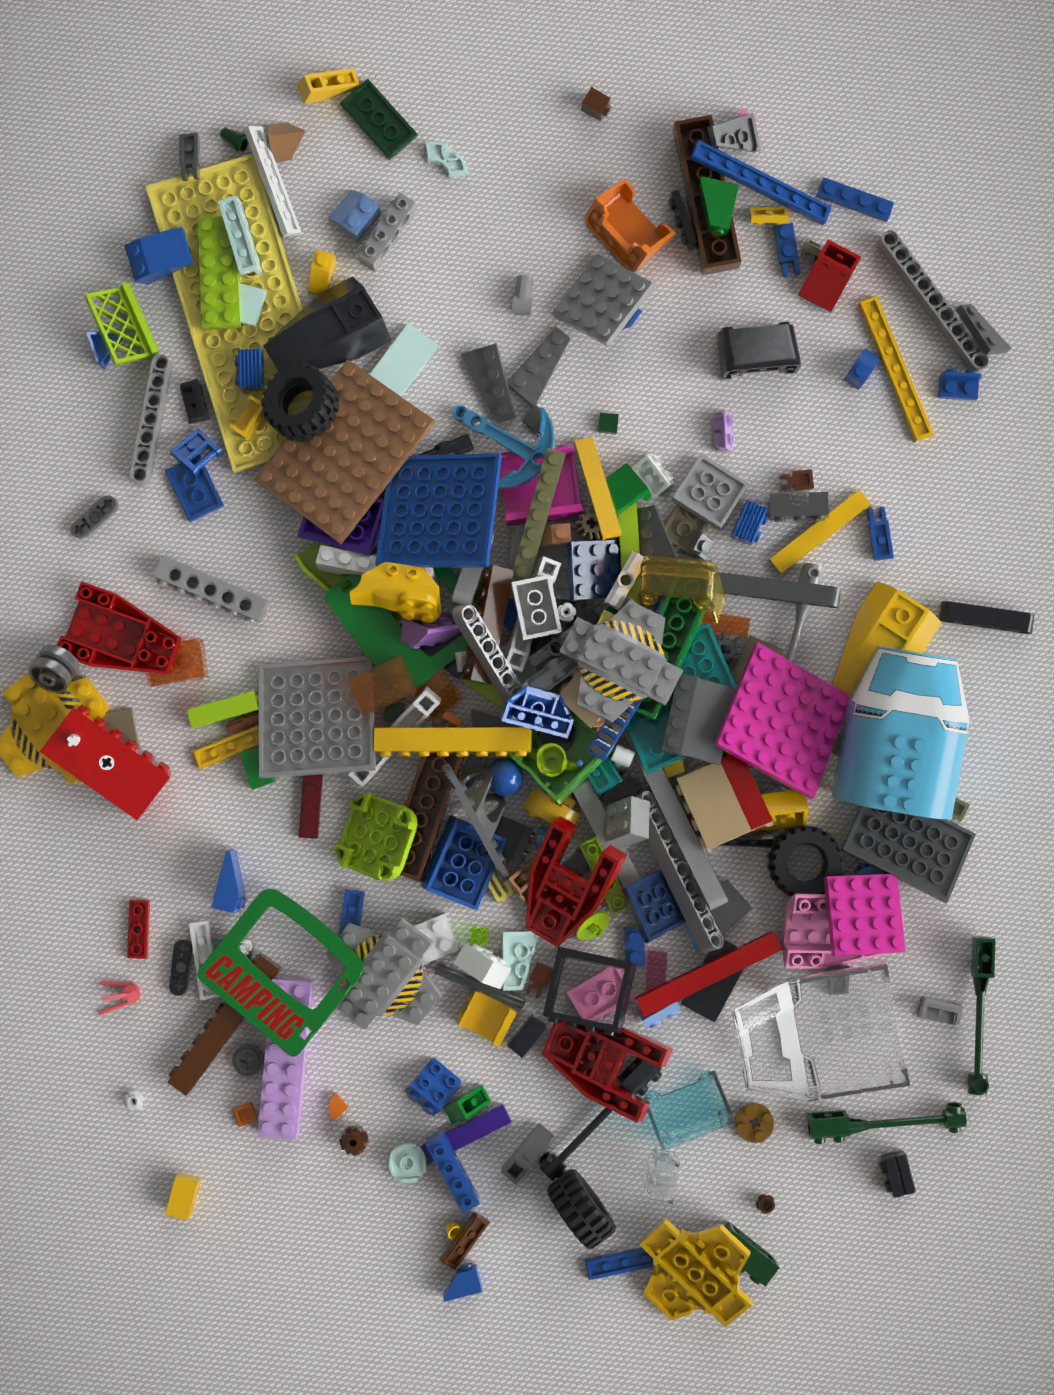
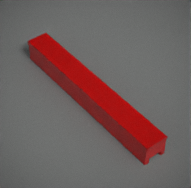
[635,931,784,1017]

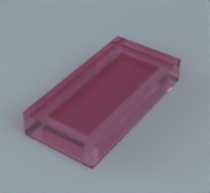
[645,950,667,990]

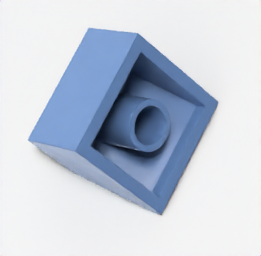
[328,189,381,242]

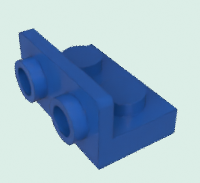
[938,369,982,400]

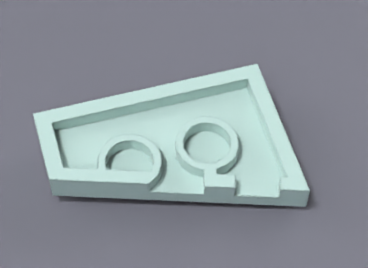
[502,931,539,991]

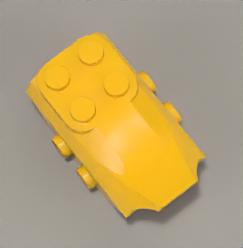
[350,562,441,623]

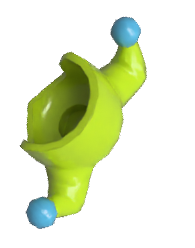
[527,743,584,777]

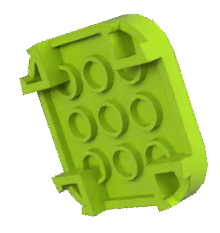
[333,793,418,882]

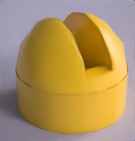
[445,1222,462,1240]

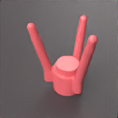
[98,981,140,1015]

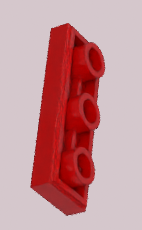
[127,900,150,959]

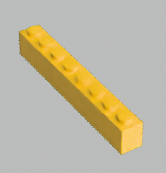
[374,727,532,757]

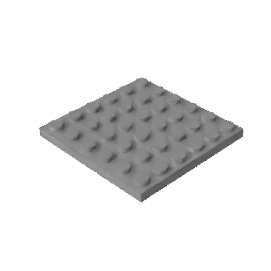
[258,656,376,778]

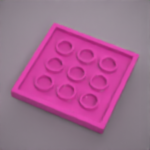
[824,874,906,957]

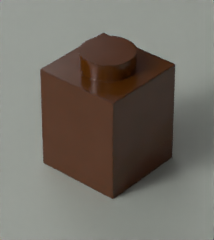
[581,87,612,121]

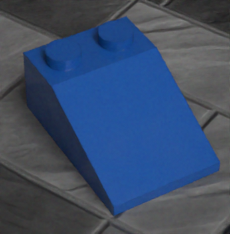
[124,227,194,285]
[211,849,247,913]

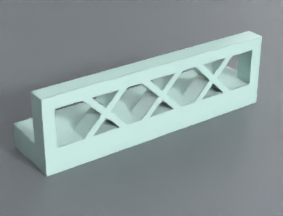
[218,195,263,275]

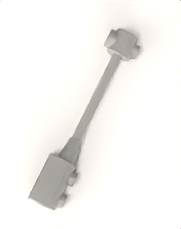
[786,563,824,662]

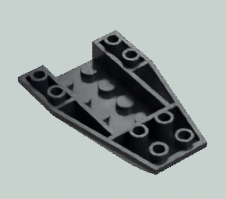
[263,276,391,373]

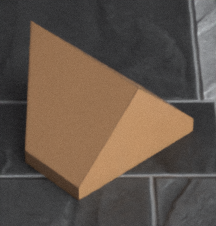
[268,122,305,162]
[506,860,533,904]

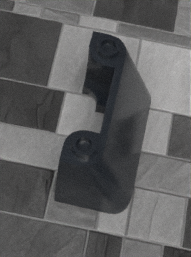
[717,322,801,380]

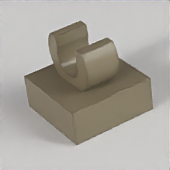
[800,238,823,262]

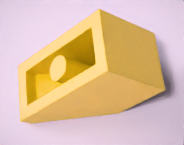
[308,249,337,295]

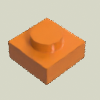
[442,711,463,728]

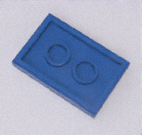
[165,455,224,523]

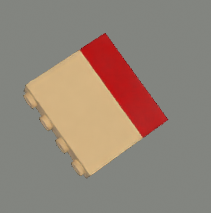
[676,755,774,853]

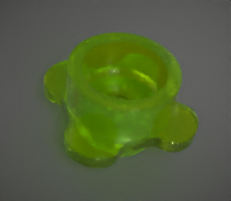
[470,926,489,946]

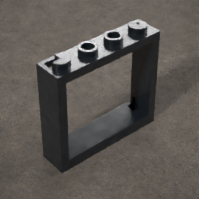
[542,947,637,1036]

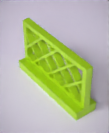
[84,283,159,366]

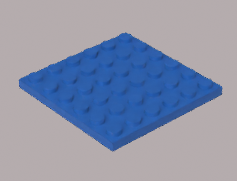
[375,453,502,568]

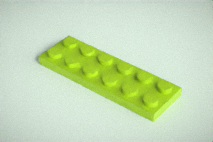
[197,216,241,331]

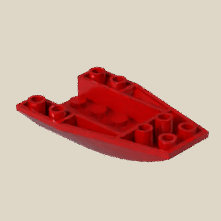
[57,581,182,674]

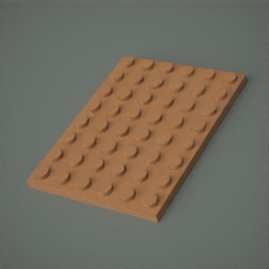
[254,359,436,544]

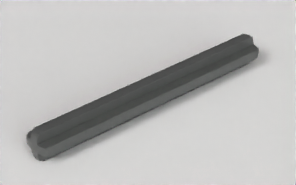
[435,964,526,1008]

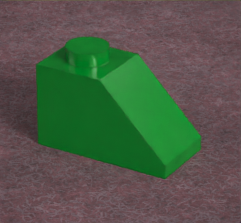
[443,1085,491,1124]

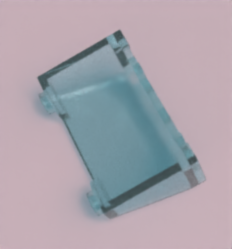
[643,1070,734,1150]

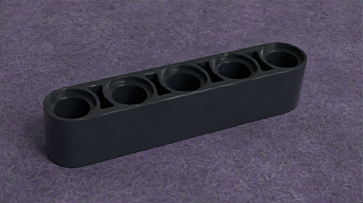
[939,601,1035,634]

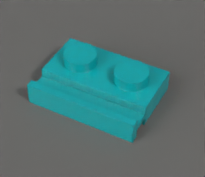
[588,757,623,796]

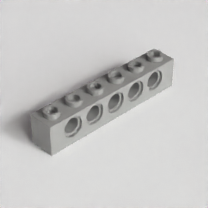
[153,555,270,624]

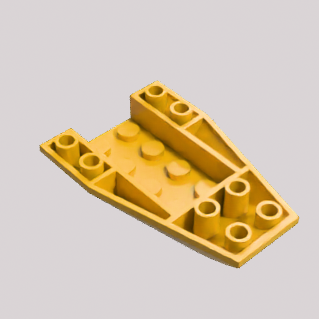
[832,581,942,697]

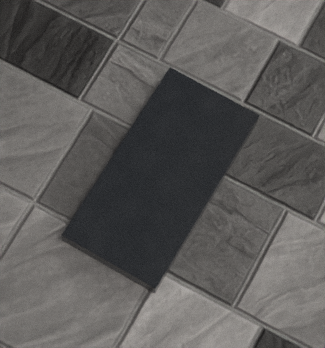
[680,939,744,1023]

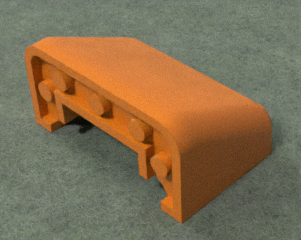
[584,178,676,272]

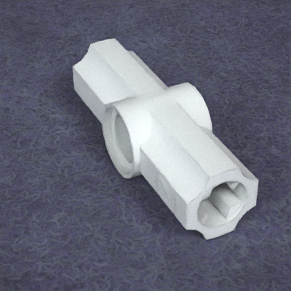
[604,551,647,610]

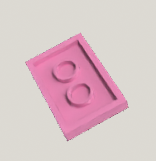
[566,967,636,1021]

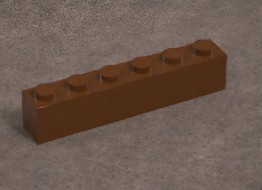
[462,565,514,685]

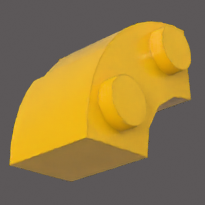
[522,787,581,824]

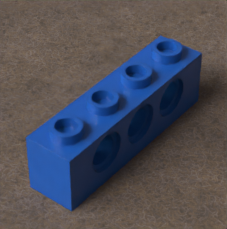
[426,1130,480,1213]

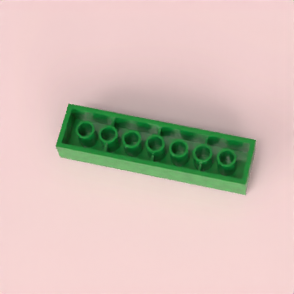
[635,562,719,722]

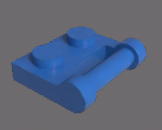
[170,428,223,477]

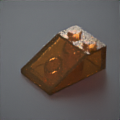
[150,638,209,687]
[348,655,417,716]

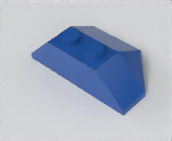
[500,685,574,738]

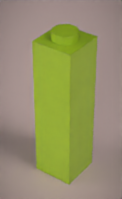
[187,691,259,729]

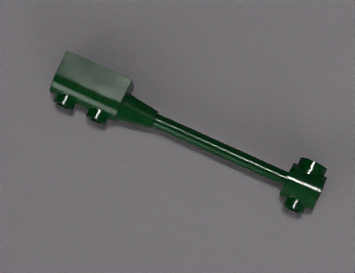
[967,936,996,1095]
[807,1102,967,1144]

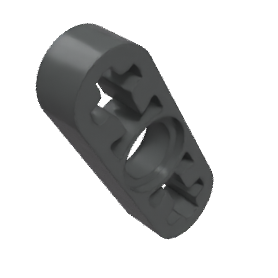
[70,495,118,539]

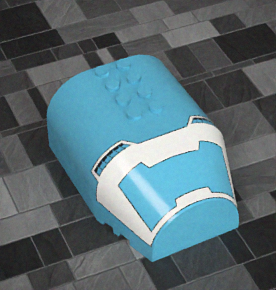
[832,646,970,819]

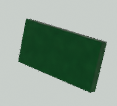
[340,79,418,160]

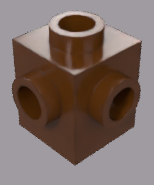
[339,1125,369,1156]

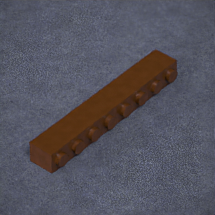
[168,954,282,1096]

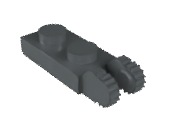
[179,132,200,181]

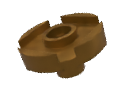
[735,1102,774,1143]

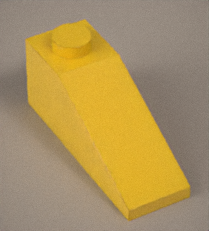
[297,68,360,104]

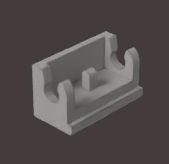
[917,996,964,1026]

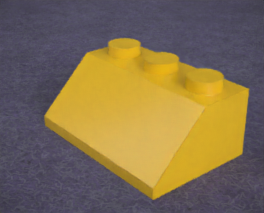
[753,789,809,832]

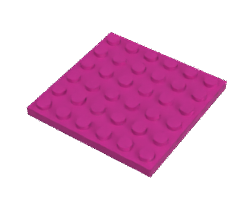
[714,642,849,799]

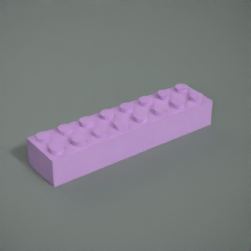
[257,977,314,1140]

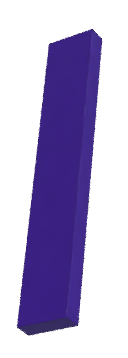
[420,1104,512,1165]

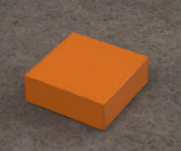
[233,1101,258,1127]

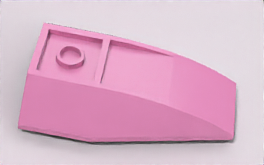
[781,894,904,969]

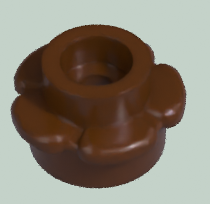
[756,1194,775,1214]

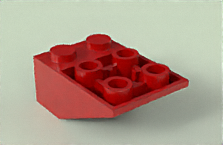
[798,239,861,313]

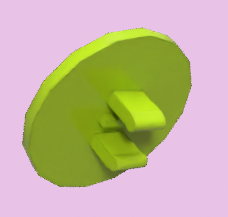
[576,911,610,941]

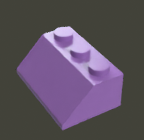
[401,612,462,649]

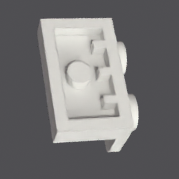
[632,454,675,499]

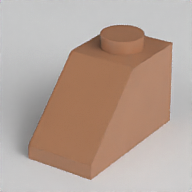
[539,523,572,548]

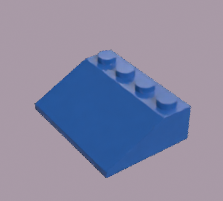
[420,815,508,910]

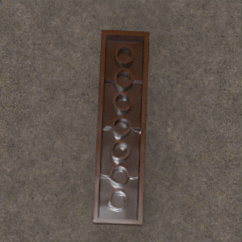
[673,115,742,275]
[400,722,465,882]

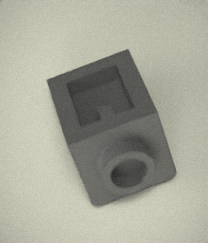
[687,532,714,564]

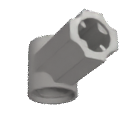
[512,275,533,315]

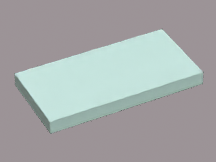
[370,324,439,397]

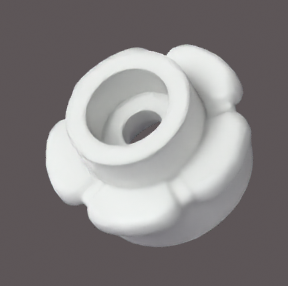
[557,603,576,622]
[124,1091,144,1111]

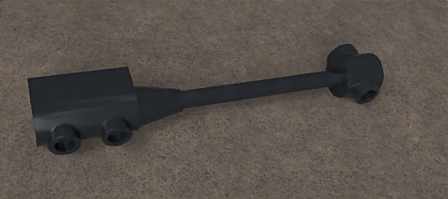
[538,1057,662,1181]

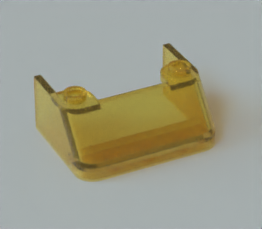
[638,556,725,623]

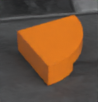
[329,1092,349,1121]

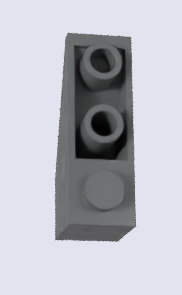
[501,1123,554,1185]

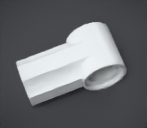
[609,744,635,770]

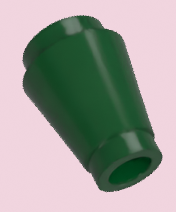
[220,127,249,152]

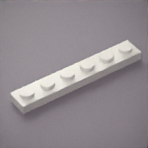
[244,126,301,237]

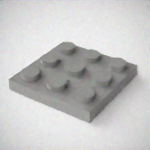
[671,453,749,531]

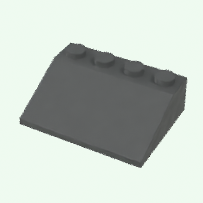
[662,674,736,765]

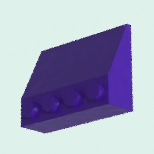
[297,498,384,556]

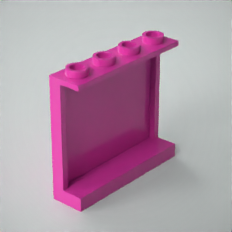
[500,445,583,527]

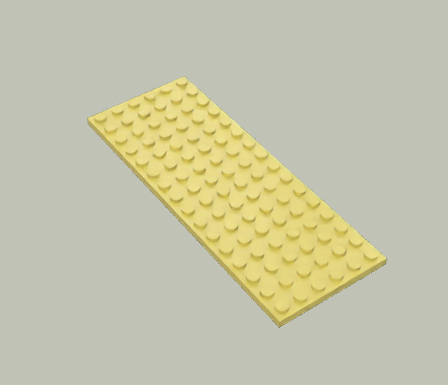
[146,153,322,473]

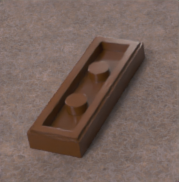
[439,1212,490,1270]

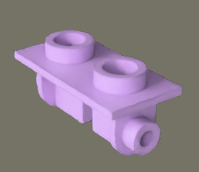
[713,410,734,451]

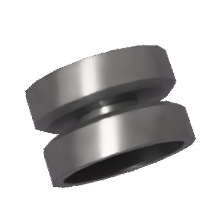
[28,644,80,693]

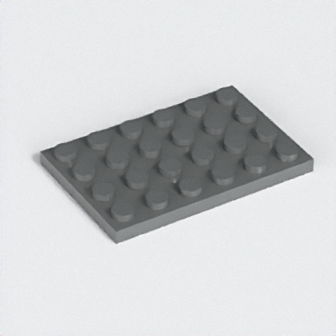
[841,806,976,903]

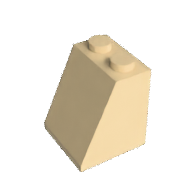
[559,669,606,728]

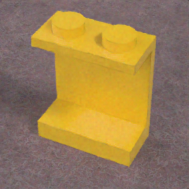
[457,990,517,1047]

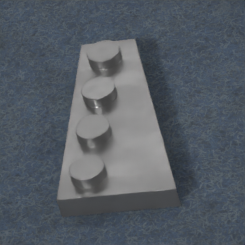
[507,326,571,407]

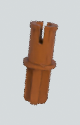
[226,711,259,734]

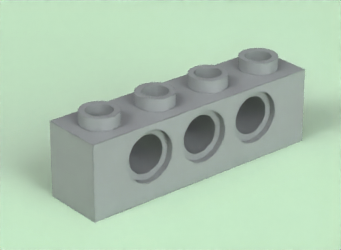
[357,192,417,271]

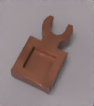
[779,469,814,491]
[526,961,553,999]

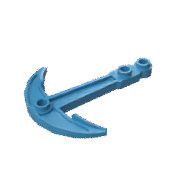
[453,405,555,488]

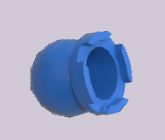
[487,758,524,796]

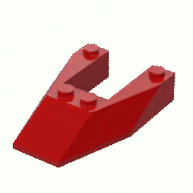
[525,816,627,947]
[541,1021,673,1123]

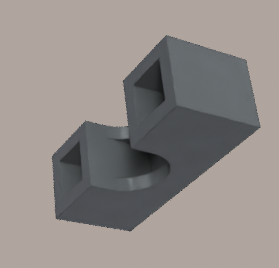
[770,492,829,522]

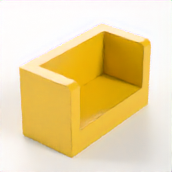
[229,395,265,441]
[165,1172,201,1221]

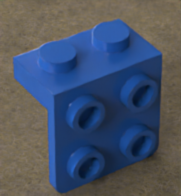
[404,1058,461,1117]

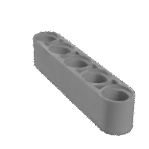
[452,532,496,605]

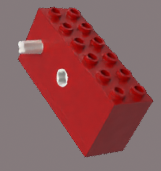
[39,704,172,821]

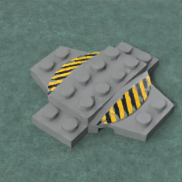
[559,600,683,723]
[326,917,442,1030]

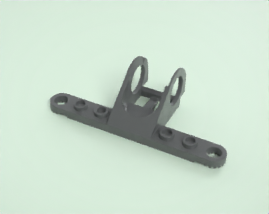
[442,763,510,882]

